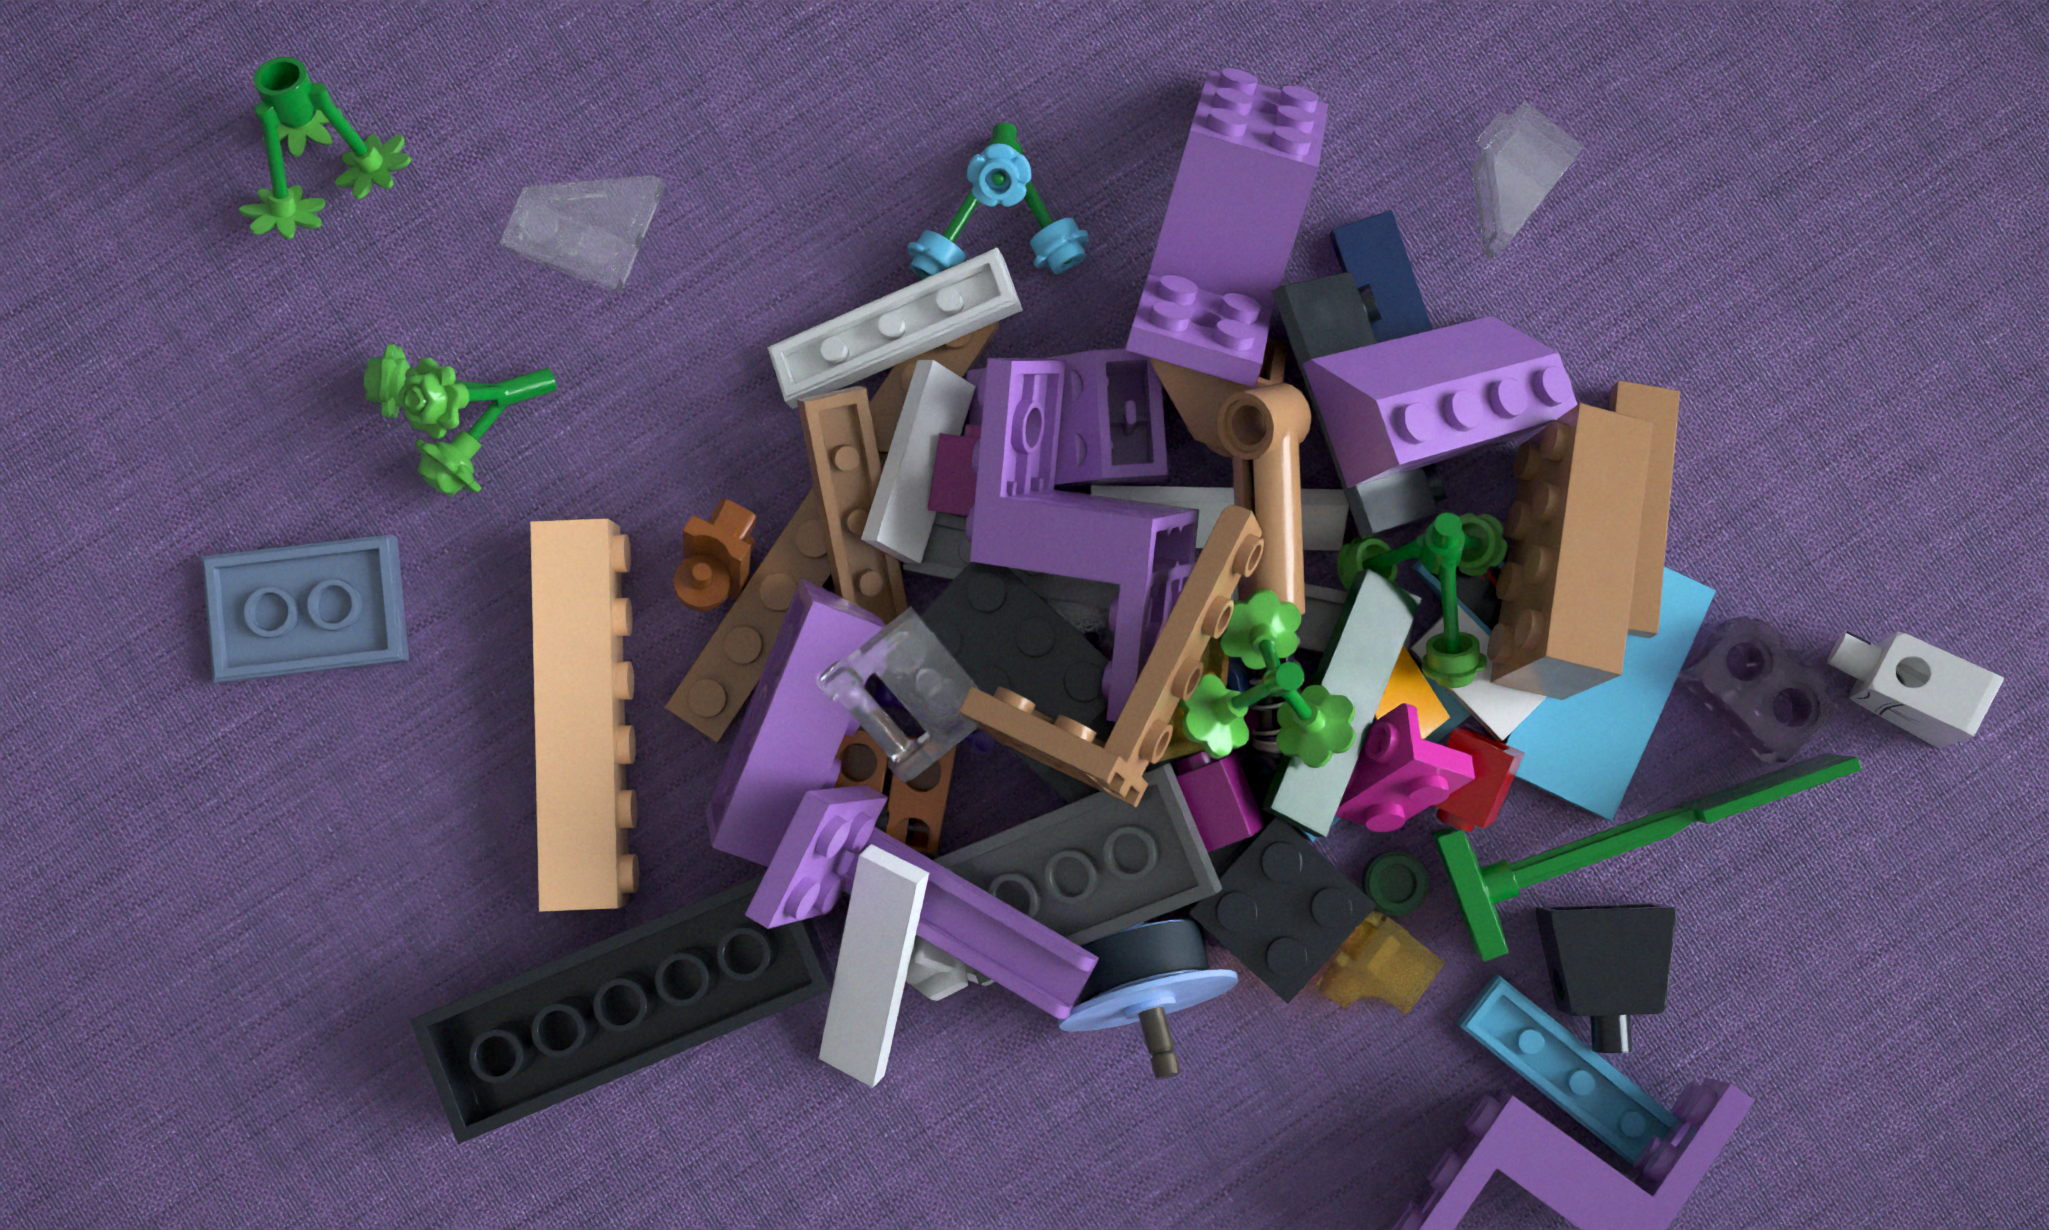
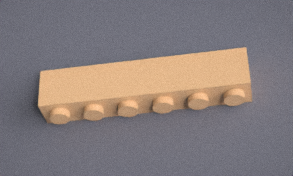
[530,518,639,912]

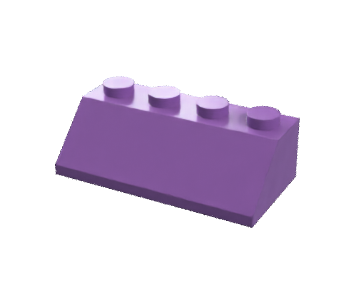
[1303,316,1577,488]
[705,578,891,867]

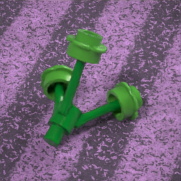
[1337,513,1508,688]

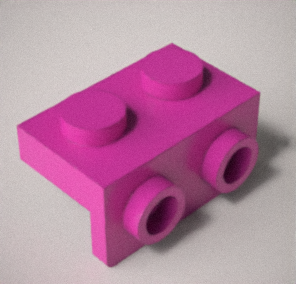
[1335,703,1475,832]

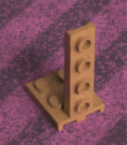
[958,505,1264,808]

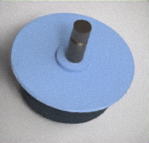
[1058,920,1239,1080]

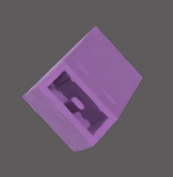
[967,348,1168,491]

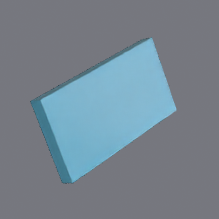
[1502,566,1716,821]

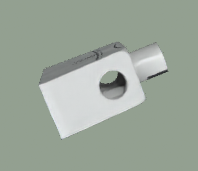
[1827,630,2004,748]

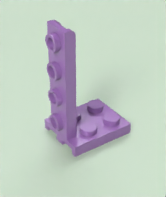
[745,785,1099,1019]

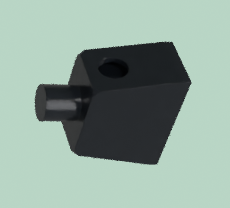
[1536,903,1676,1053]

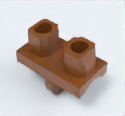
[673,498,757,611]

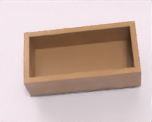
[1487,403,1653,700]

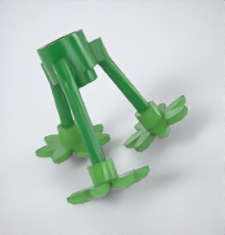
[239,57,411,240]

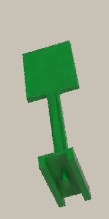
[1431,753,1863,961]

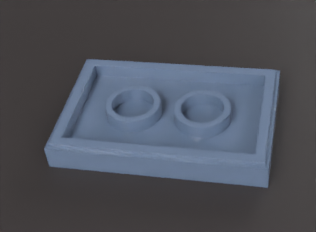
[201,535,409,683]

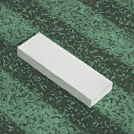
[861,360,976,564]

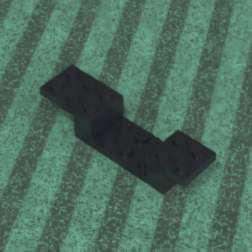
[895,562,1377,1004]

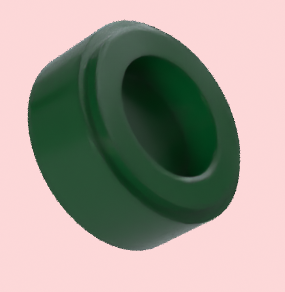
[1361,850,1429,916]

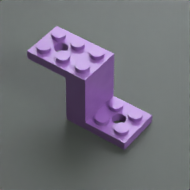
[1125,68,1328,388]
[966,358,1199,722]
[1389,1077,1755,1230]

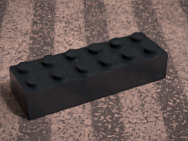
[410,874,835,1144]

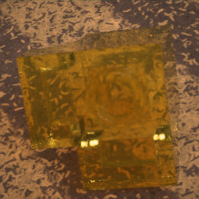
[1315,910,1446,1015]

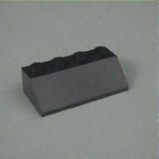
[1272,271,1447,540]

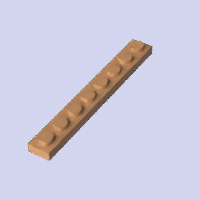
[664,321,1000,743]

